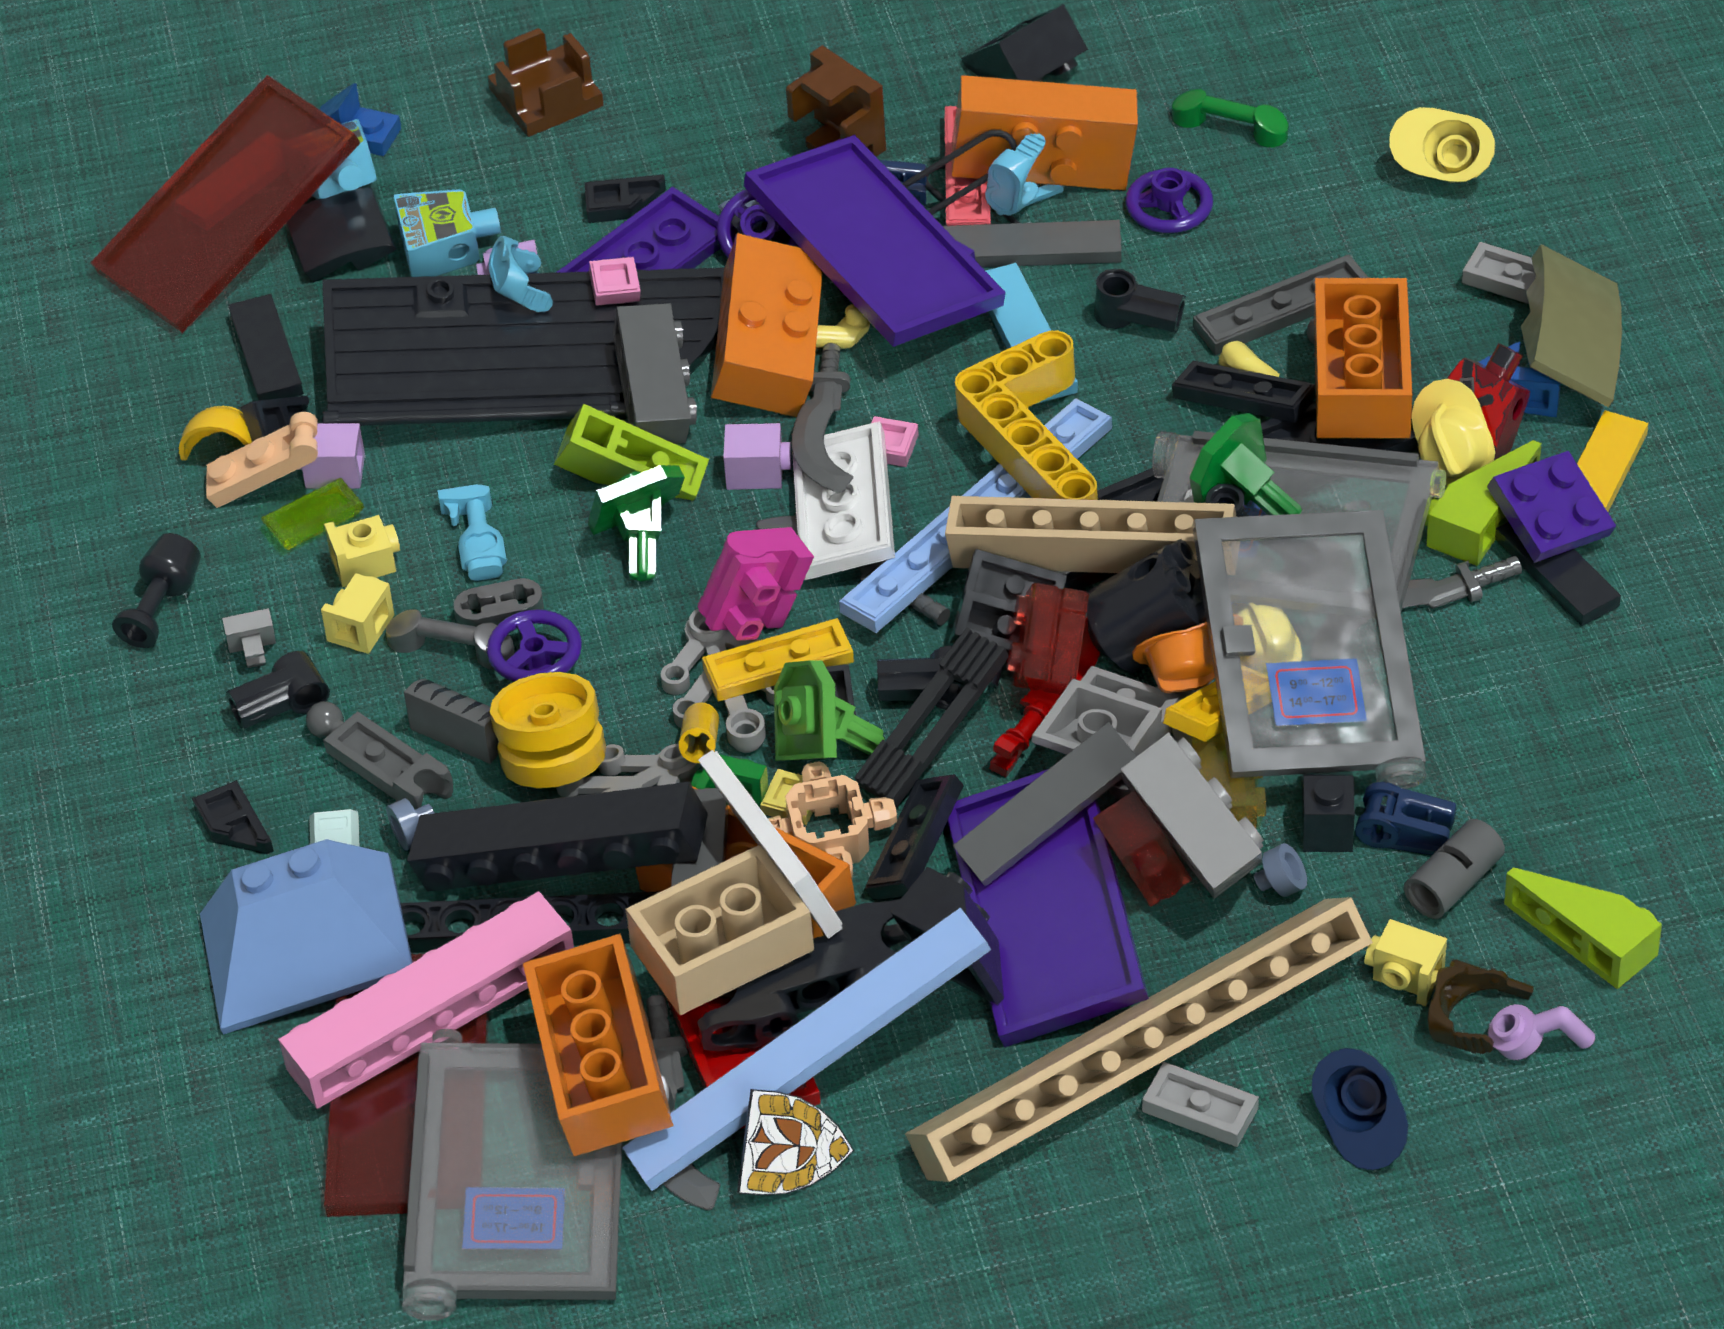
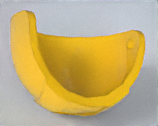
[179,406,252,461]

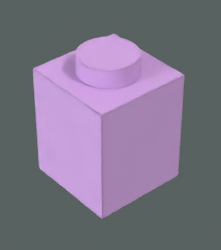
[297,423,365,489]
[724,423,791,490]

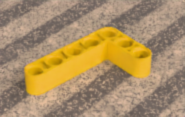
[955,331,1098,500]

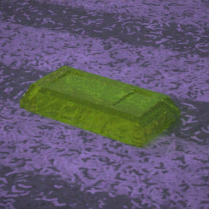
[261,477,364,550]

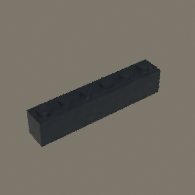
[407,782,708,892]

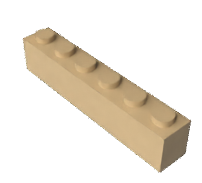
[945,496,1240,577]

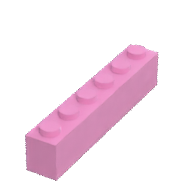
[278,891,574,1109]

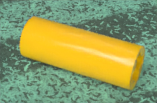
[679,702,719,763]

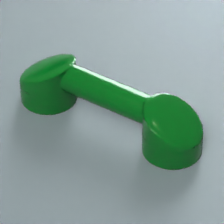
[1172,89,1289,147]

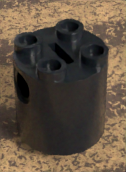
[1085,539,1207,673]

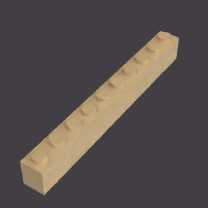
[905,897,1373,1182]

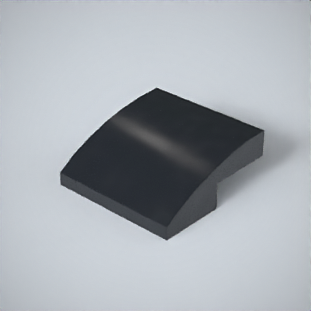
[284,187,397,283]

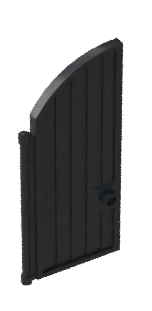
[322,268,725,426]

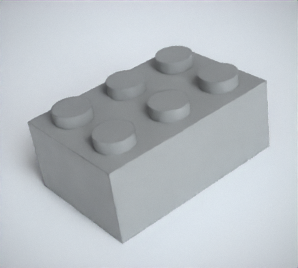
[1121,732,1264,899]

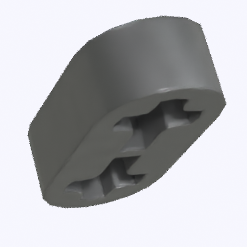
[454,578,544,627]

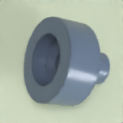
[386,798,434,851]
[1254,843,1307,897]

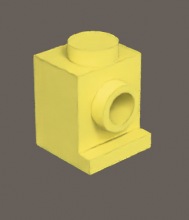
[324,515,400,587]
[321,573,395,654]
[1364,919,1447,1006]

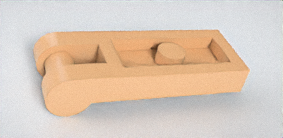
[206,412,318,508]

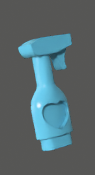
[438,484,507,581]

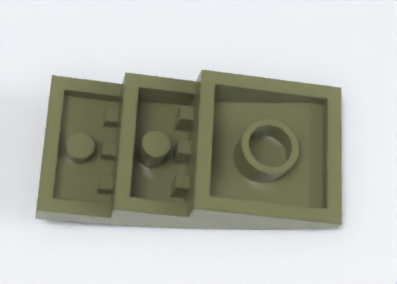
[1521,244,1622,407]

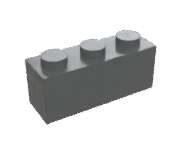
[613,303,697,444]

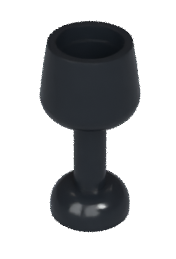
[112,533,201,648]

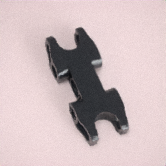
[697,899,908,1052]

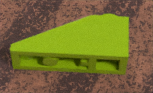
[554,403,709,501]
[1425,440,1542,566]
[1504,867,1662,989]

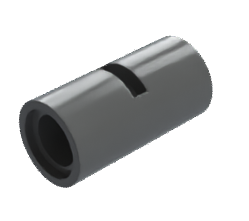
[1404,819,1505,919]

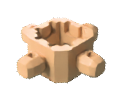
[768,761,897,876]

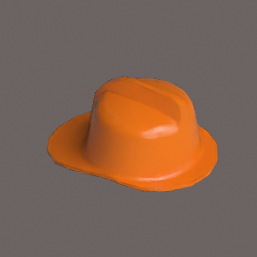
[1132,616,1243,693]

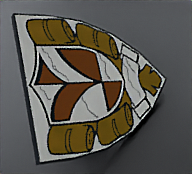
[737,1089,854,1195]

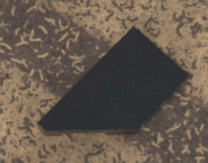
[584,174,666,223]
[241,396,309,442]
[192,780,274,854]

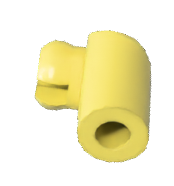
[816,304,870,349]
[1219,341,1280,377]

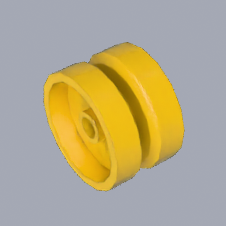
[490,672,606,788]

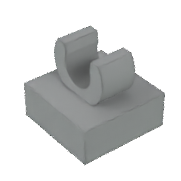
[222,608,276,668]

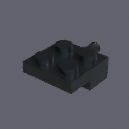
[949,549,1067,688]

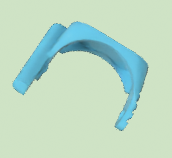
[985,133,1063,216]
[488,236,553,313]

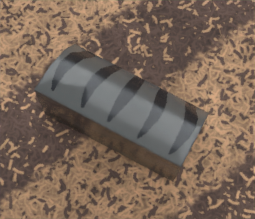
[404,678,499,764]

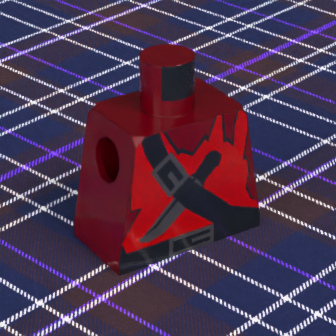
[1447,343,1530,460]

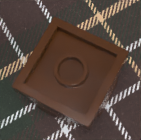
[488,28,604,137]
[786,45,886,157]

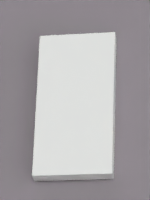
[792,421,895,580]
[698,750,843,939]

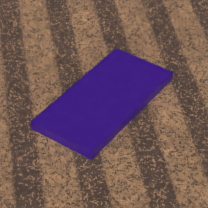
[743,135,1006,347]
[948,769,1149,1047]

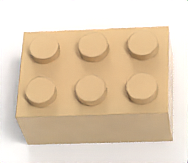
[626,845,814,1015]

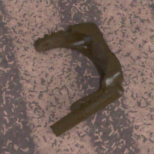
[1428,959,1534,1054]

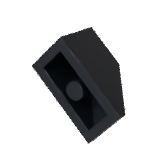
[1301,771,1355,852]

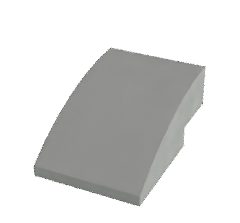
[1032,666,1180,756]

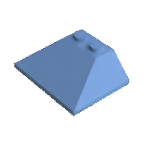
[200,839,413,1035]

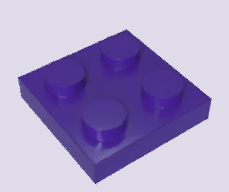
[1487,451,1616,563]

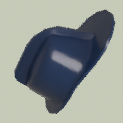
[1312,1048,1409,1170]

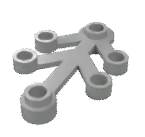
[660,609,775,753]
[556,744,701,797]

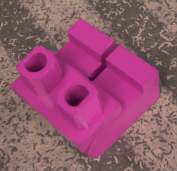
[698,527,814,640]

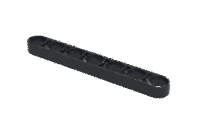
[400,891,659,953]

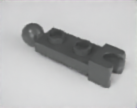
[306,701,453,810]

